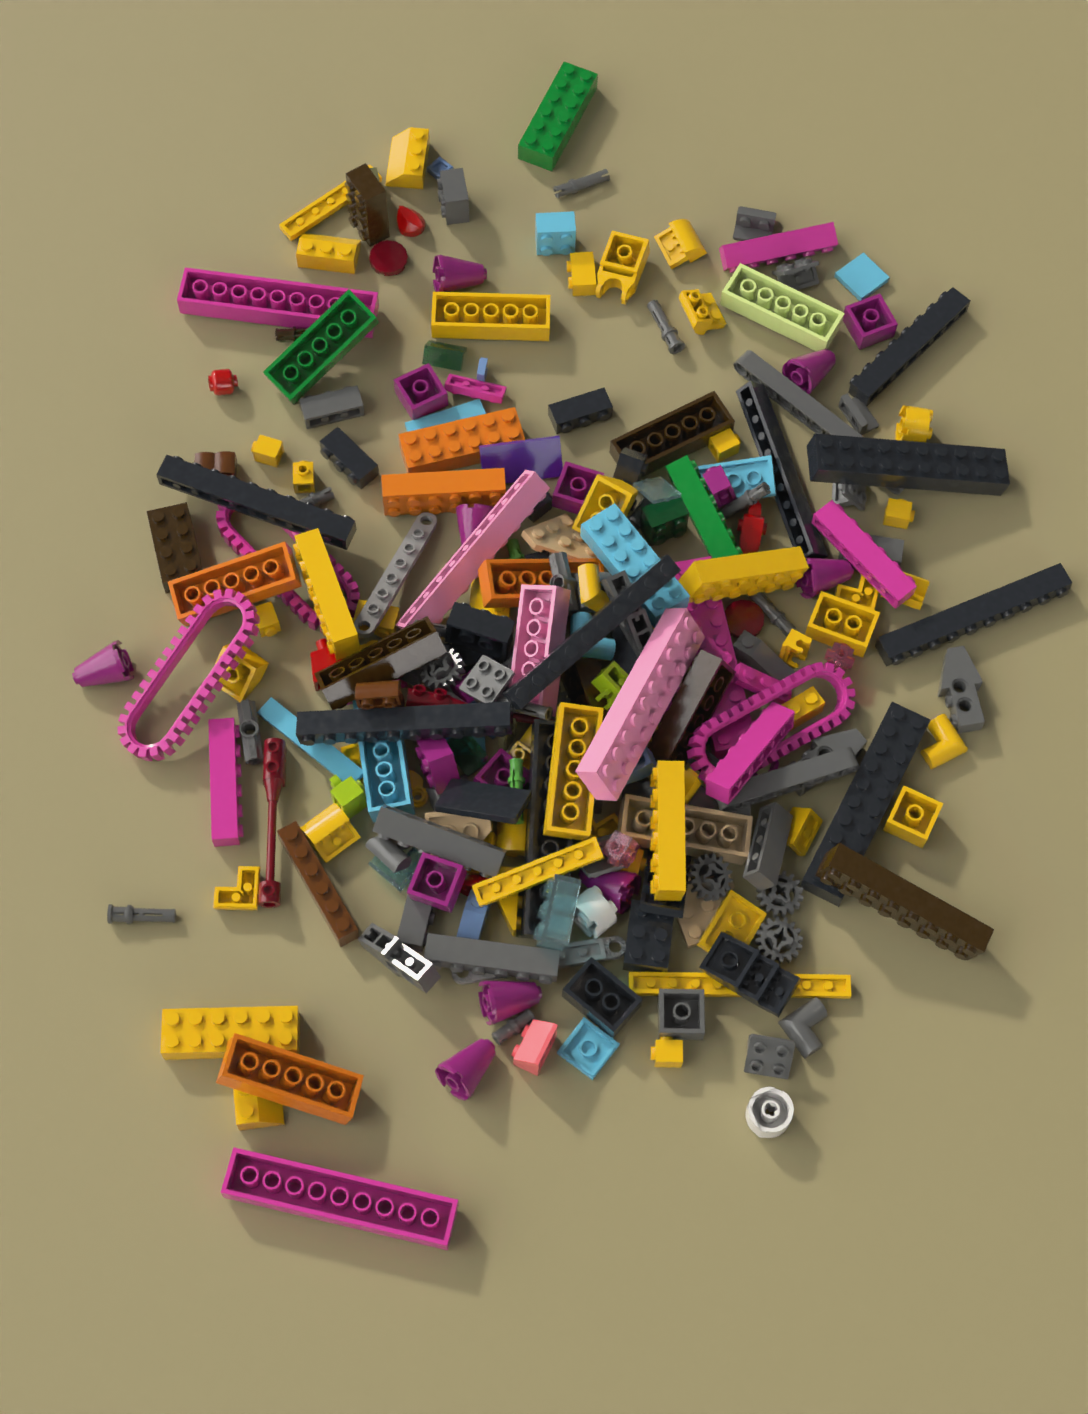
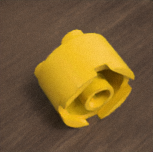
[895,405,933,442]

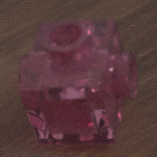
[824,642,856,677]
[602,830,641,869]

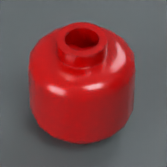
[208,369,238,396]

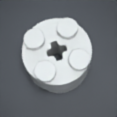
[569,885,618,939]
[746,1087,794,1138]

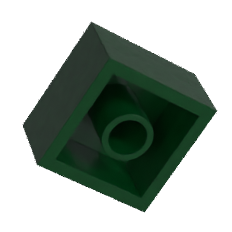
[640,493,689,546]

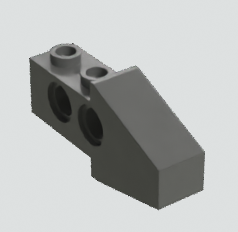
[601,570,654,658]
[938,646,985,734]
[787,728,867,797]
[358,923,441,993]

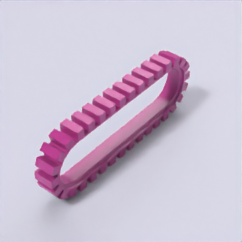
[216,505,360,632]
[117,589,260,761]
[687,662,856,781]

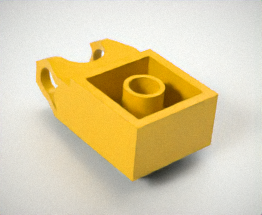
[595,231,650,305]

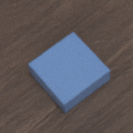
[427,157,454,179]
[477,357,488,382]

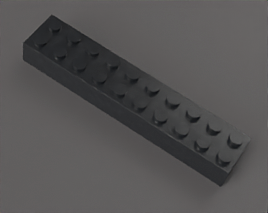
[807,433,1010,496]
[800,702,931,907]
[521,719,573,941]

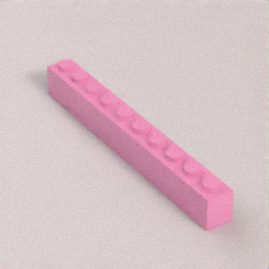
[395,470,550,630]

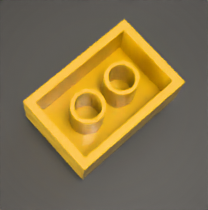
[805,591,880,658]

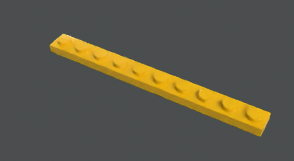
[628,972,851,999]

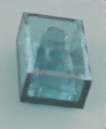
[533,874,581,952]

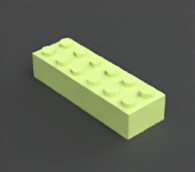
[720,263,844,351]

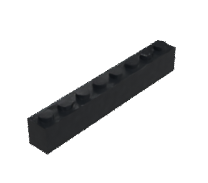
[848,287,971,406]

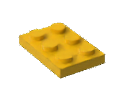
[697,890,767,952]

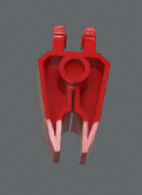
[737,501,767,554]

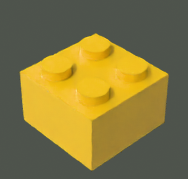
[883,786,944,849]

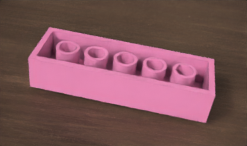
[509,585,571,717]

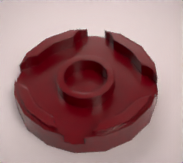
[369,240,408,276]
[725,600,764,638]

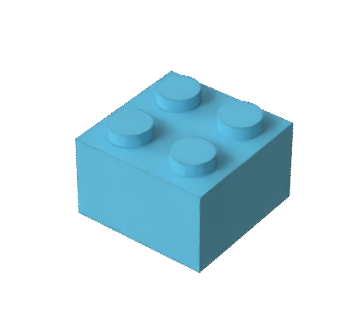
[535,211,576,256]

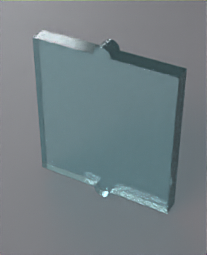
[633,476,681,504]

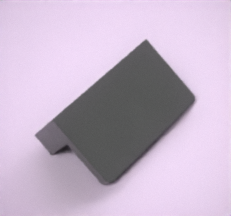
[838,393,879,435]

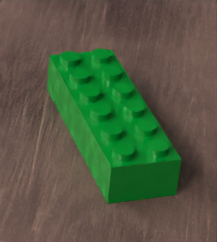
[518,62,598,172]
[263,289,379,405]
[665,455,743,559]

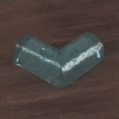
[368,847,422,893]

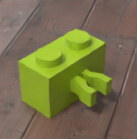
[591,661,629,710]
[329,774,367,819]

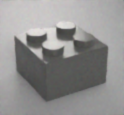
[437,168,469,225]
[658,989,705,1040]

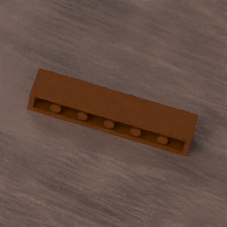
[277,821,360,948]

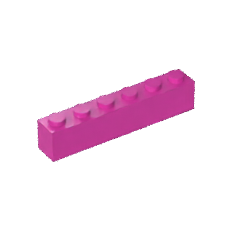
[719,222,839,273]
[811,500,917,609]
[704,701,795,804]
[208,717,244,847]

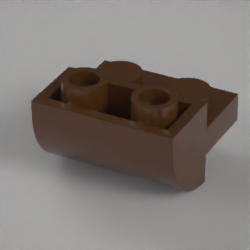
[355,680,405,710]

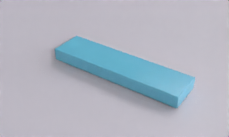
[405,399,486,432]

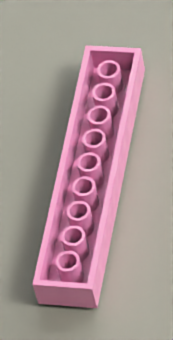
[575,608,705,801]

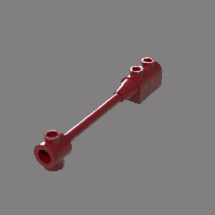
[405,685,556,724]
[258,738,287,908]

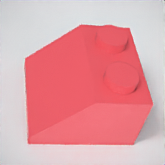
[511,1019,558,1076]

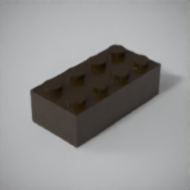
[345,163,390,247]
[147,502,203,593]

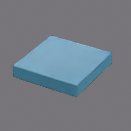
[834,252,890,301]
[557,1017,620,1080]

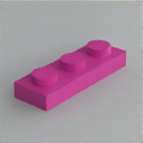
[444,374,507,404]
[734,662,792,705]

